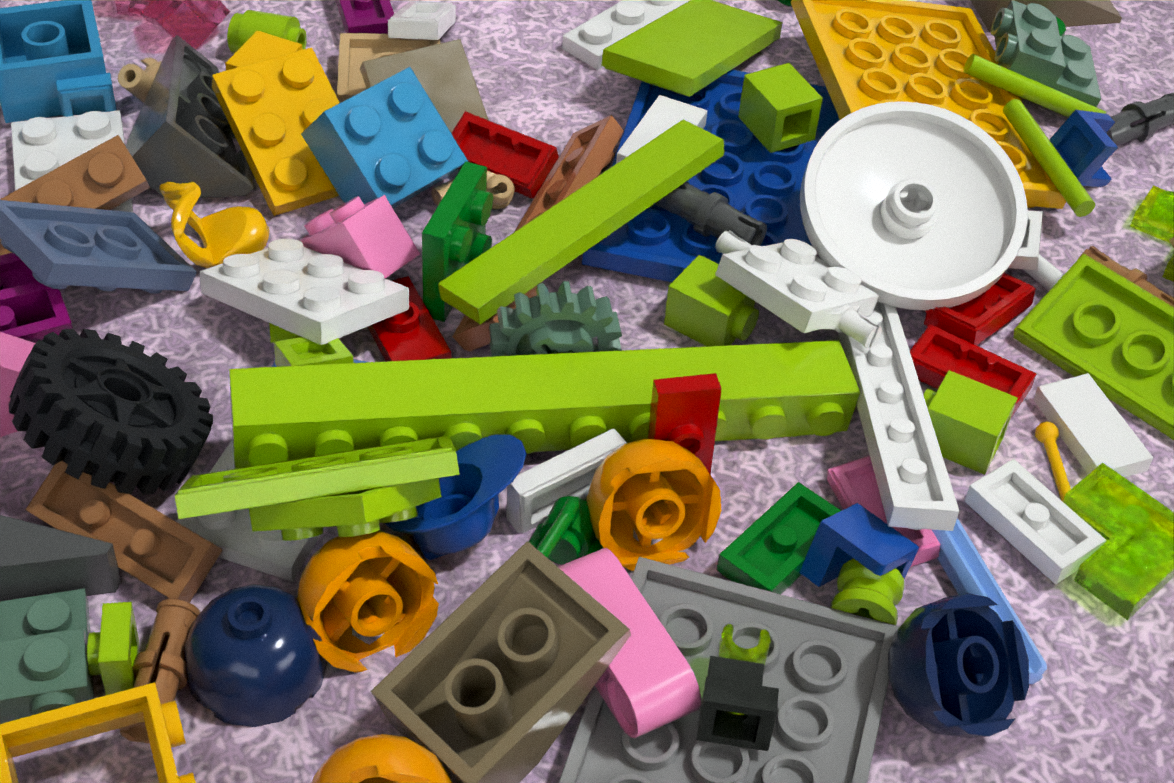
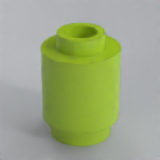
[227,10,307,53]

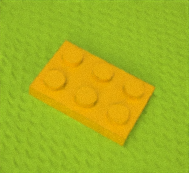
[212,47,340,216]

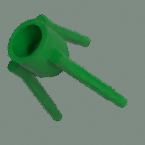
[529,496,603,565]

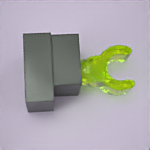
[696,624,779,751]

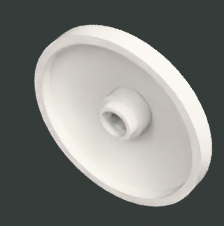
[800,101,1028,310]

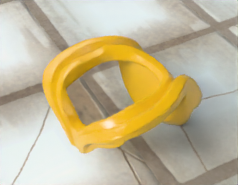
[159,182,270,268]

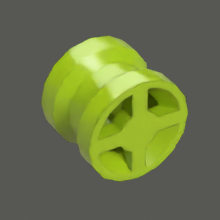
[830,559,905,625]

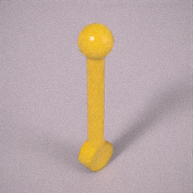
[1035,421,1086,520]

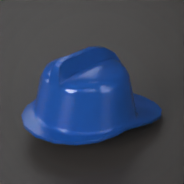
[384,434,526,560]

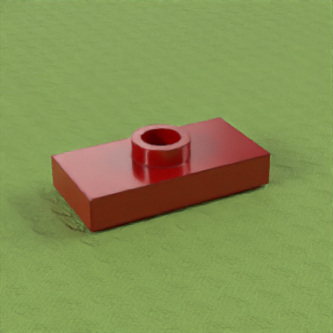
[451,111,559,199]
[924,273,1036,346]
[367,276,452,362]
[910,324,1037,420]
[648,373,722,475]

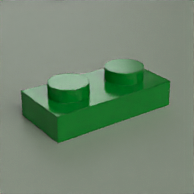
[716,482,841,594]

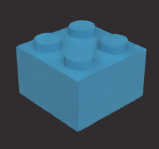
[0,0,106,123]
[301,67,468,208]

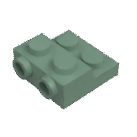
[991,0,1101,107]
[0,588,94,724]

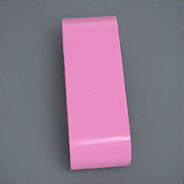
[558,548,701,738]

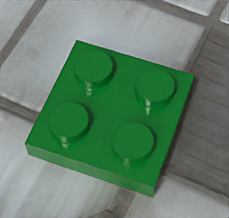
[422,161,493,322]

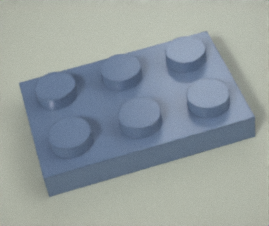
[0,200,197,294]

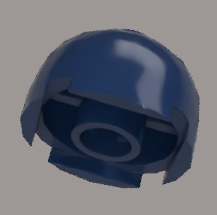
[184,584,327,727]
[888,593,1029,738]

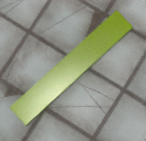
[438,119,724,325]

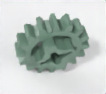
[489,281,622,357]

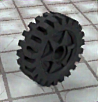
[9,329,213,495]

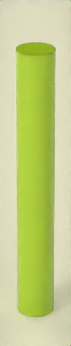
[964,54,1106,118]
[1003,99,1095,217]

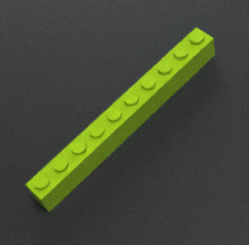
[229,340,860,469]

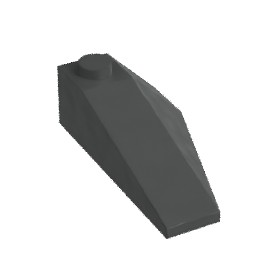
[126,35,254,198]

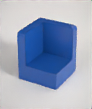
[1049,110,1118,187]
[799,503,919,587]

